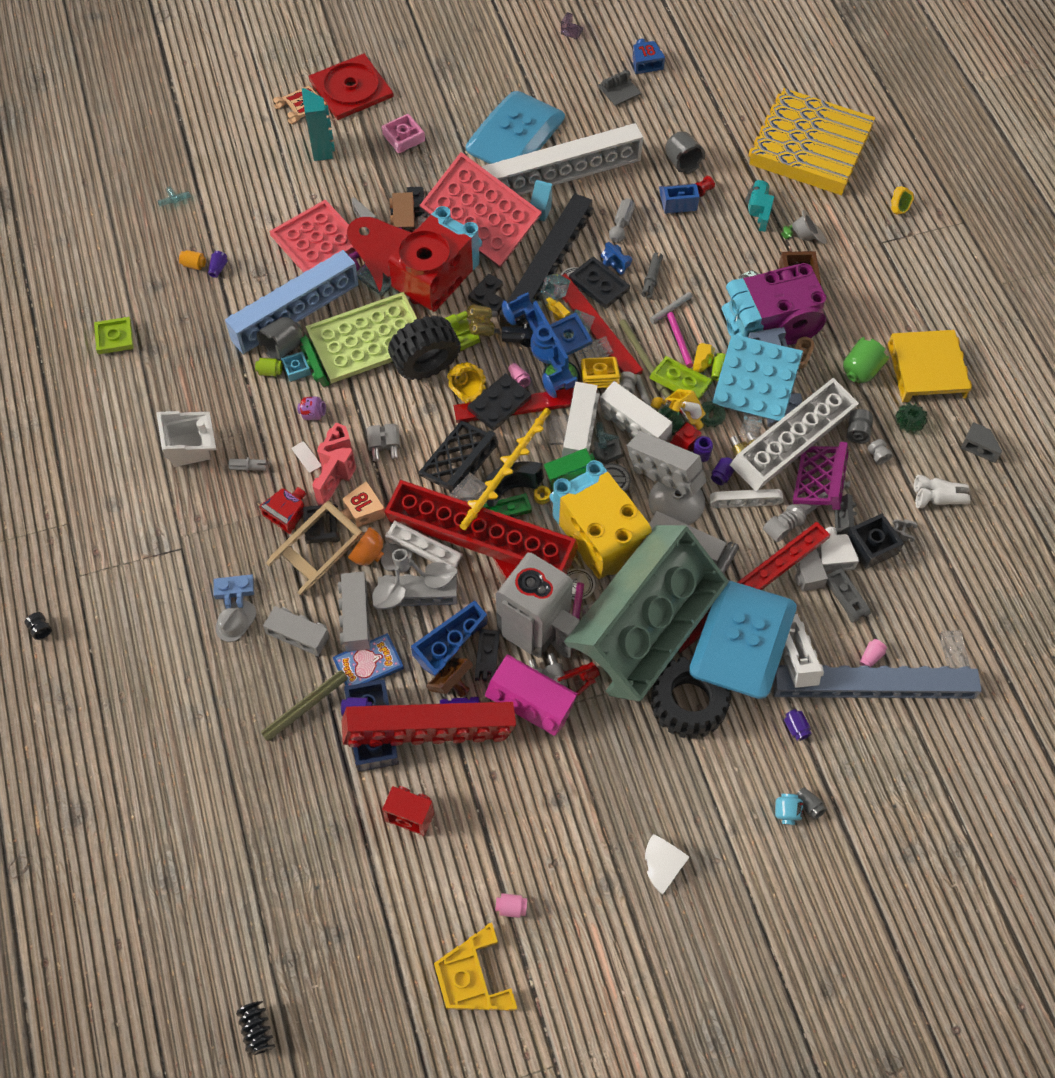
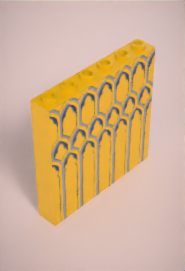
[748,88,875,196]

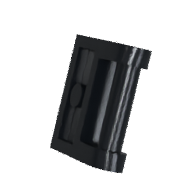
[303,504,340,544]

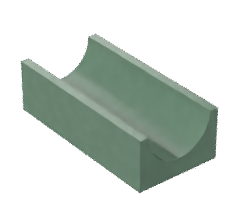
[564,525,729,702]

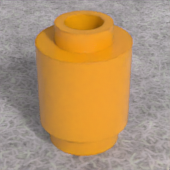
[179,250,206,270]

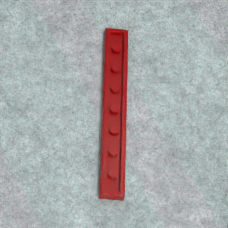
[551,273,643,375]
[453,388,599,423]

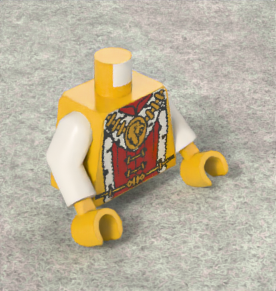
[650,389,705,430]

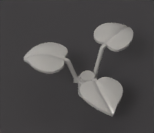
[372,542,458,609]

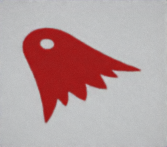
[347,217,412,292]

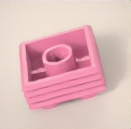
[381,114,425,153]

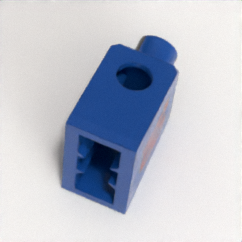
[632,38,665,74]

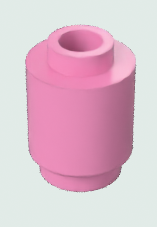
[495,893,527,918]

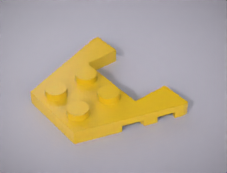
[434,923,517,1011]

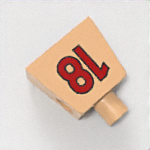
[341,481,386,527]

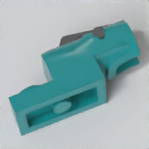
[745,180,774,232]

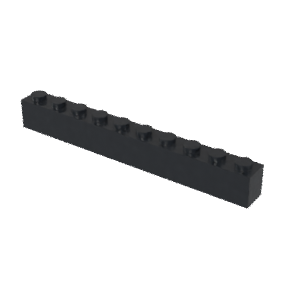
[499,193,594,327]

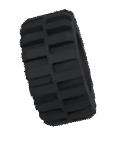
[388,315,461,380]
[651,656,731,739]

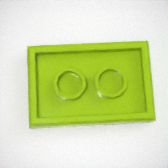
[649,356,713,400]

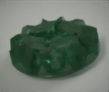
[700,401,726,428]

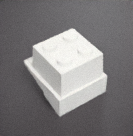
[156,411,217,467]

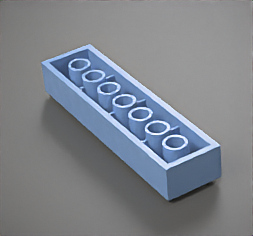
[225,250,359,354]

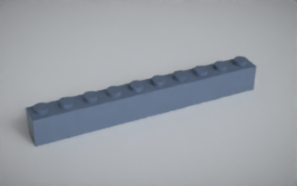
[773,665,982,699]

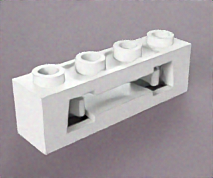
[782,614,824,688]

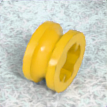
[534,486,551,505]

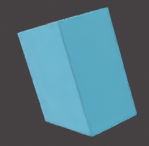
[281,352,311,382]

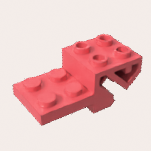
[313,423,356,505]

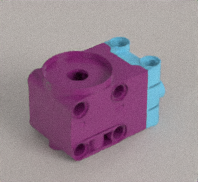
[721,263,826,345]

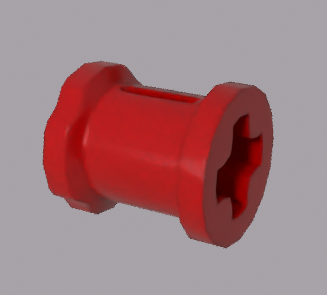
[695,175,715,197]

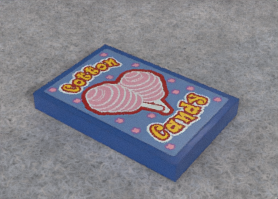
[333,633,404,686]

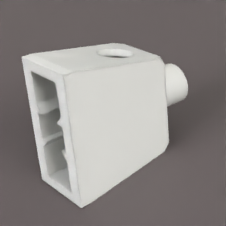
[817,527,859,572]

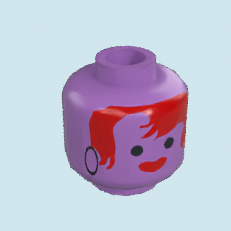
[297,396,326,420]

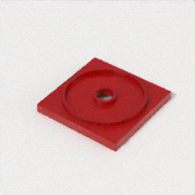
[308,53,394,120]

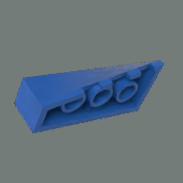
[411,600,487,677]

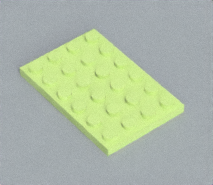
[305,292,417,384]

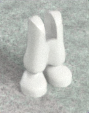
[914,475,970,509]

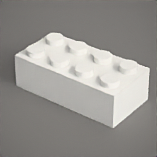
[600,381,672,442]
[562,382,600,457]

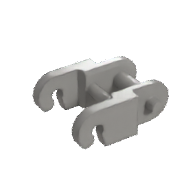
[892,519,918,542]

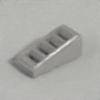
[351,198,376,234]

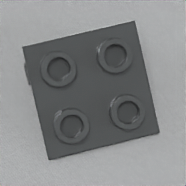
[598,70,641,106]

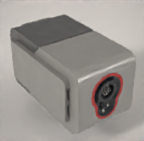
[496,553,580,658]

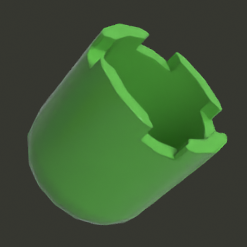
[843,337,889,383]

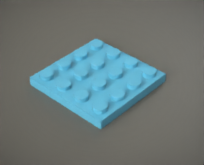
[712,334,803,421]

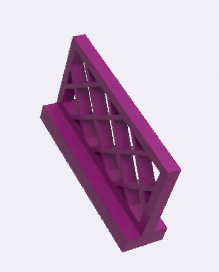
[793,442,849,510]

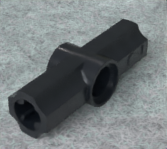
[502,324,533,347]

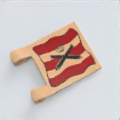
[273,86,327,124]

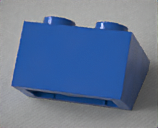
[659,183,699,214]

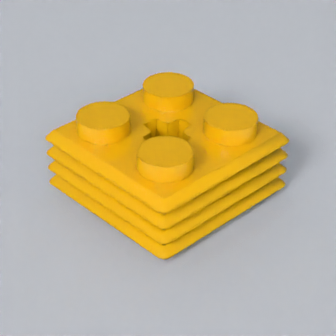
[581,357,620,389]

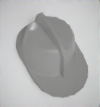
[792,210,827,244]
[216,600,256,642]

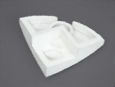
[645,834,689,895]

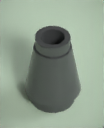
[796,787,827,819]

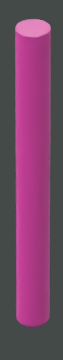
[667,312,693,368]

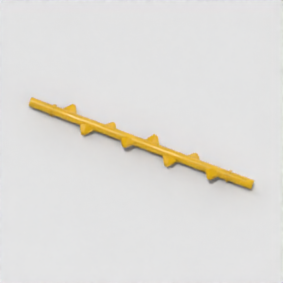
[460,408,551,530]

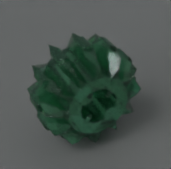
[895,402,928,434]
[658,404,686,436]

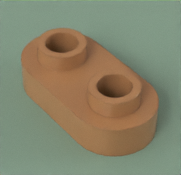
[794,337,814,369]

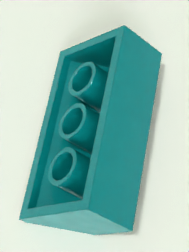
[301,88,335,161]

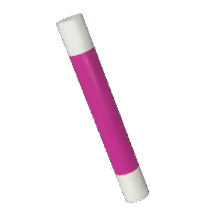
[572,574,586,619]

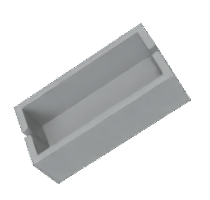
[626,431,707,497]

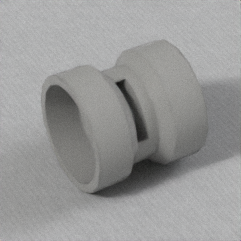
[619,372,637,394]
[867,439,893,465]

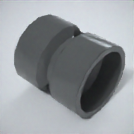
[846,409,874,444]

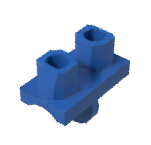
[601,242,632,275]

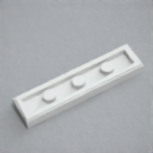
[385,520,463,568]

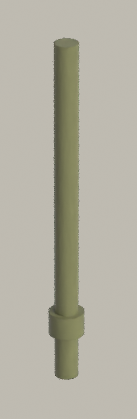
[619,319,671,399]

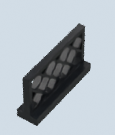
[418,420,498,497]

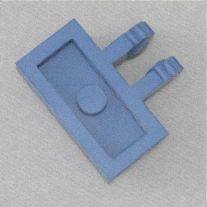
[213,574,254,609]

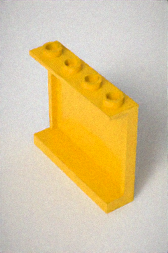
[888,330,972,402]

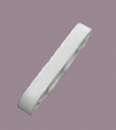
[710,489,784,508]

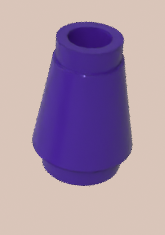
[208,251,228,278]

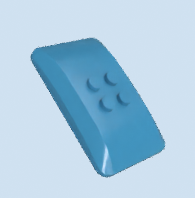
[466,91,565,164]
[689,581,797,699]

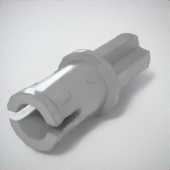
[228,457,267,472]

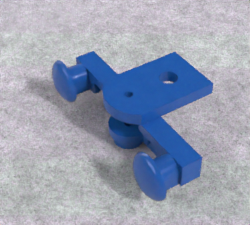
[502,292,593,398]

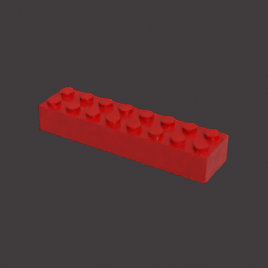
[341,702,516,747]

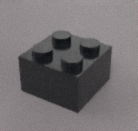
[847,513,904,569]

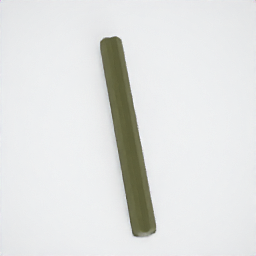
[261,670,348,741]

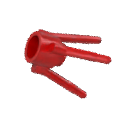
[557,662,599,697]

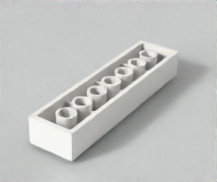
[730,378,859,492]

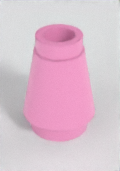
[508,363,531,388]
[859,639,887,668]

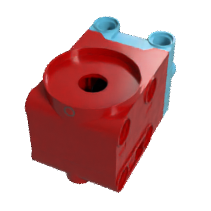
[388,206,483,312]

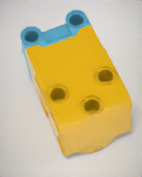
[549,460,652,579]

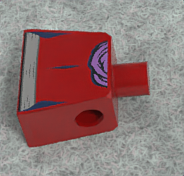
[259,487,306,534]

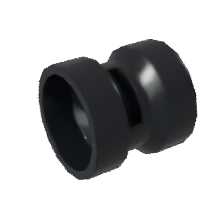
[24,612,52,640]

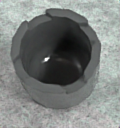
[665,132,705,174]
[256,317,302,360]

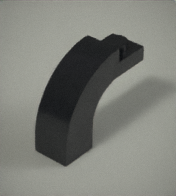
[485,461,544,507]

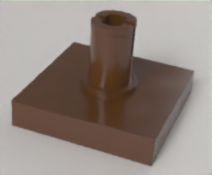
[426,658,473,697]

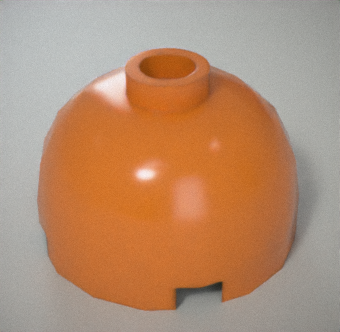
[348,527,384,566]

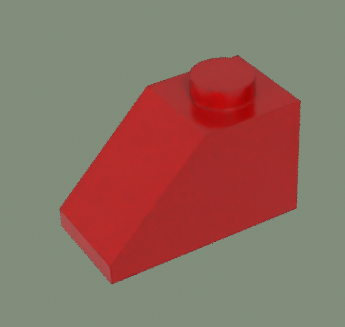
[670,422,702,452]

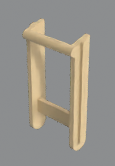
[266,501,364,595]

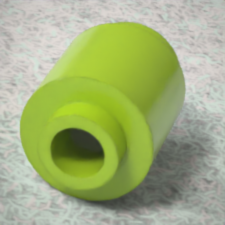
[255,358,283,377]

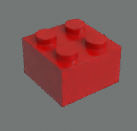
[382,786,434,836]

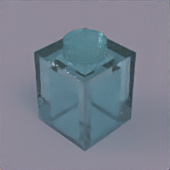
[541,273,570,300]

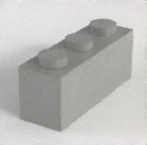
[263,606,330,657]

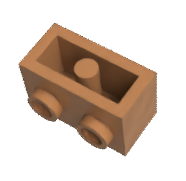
[389,192,415,230]

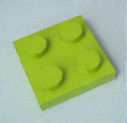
[94,316,134,355]

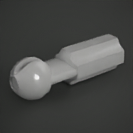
[609,198,635,243]

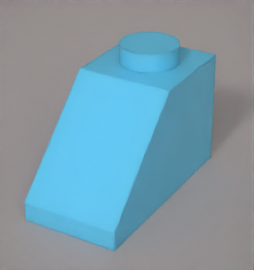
[530,180,552,221]

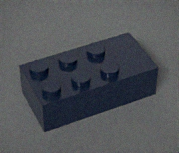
[344,679,399,772]

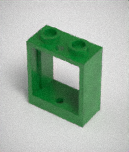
[544,448,595,490]

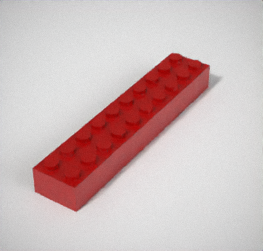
[384,479,578,574]

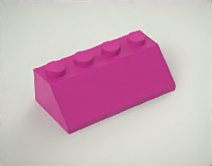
[485,654,578,736]

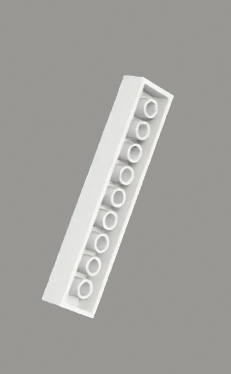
[482,123,643,195]

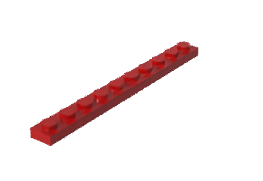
[678,522,830,654]

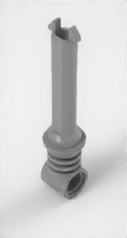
[763,480,851,543]

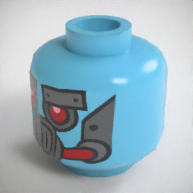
[775,794,803,825]

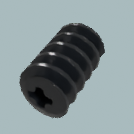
[236,1001,276,1055]

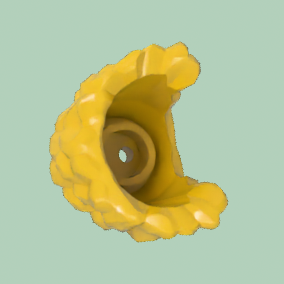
[447,362,486,404]

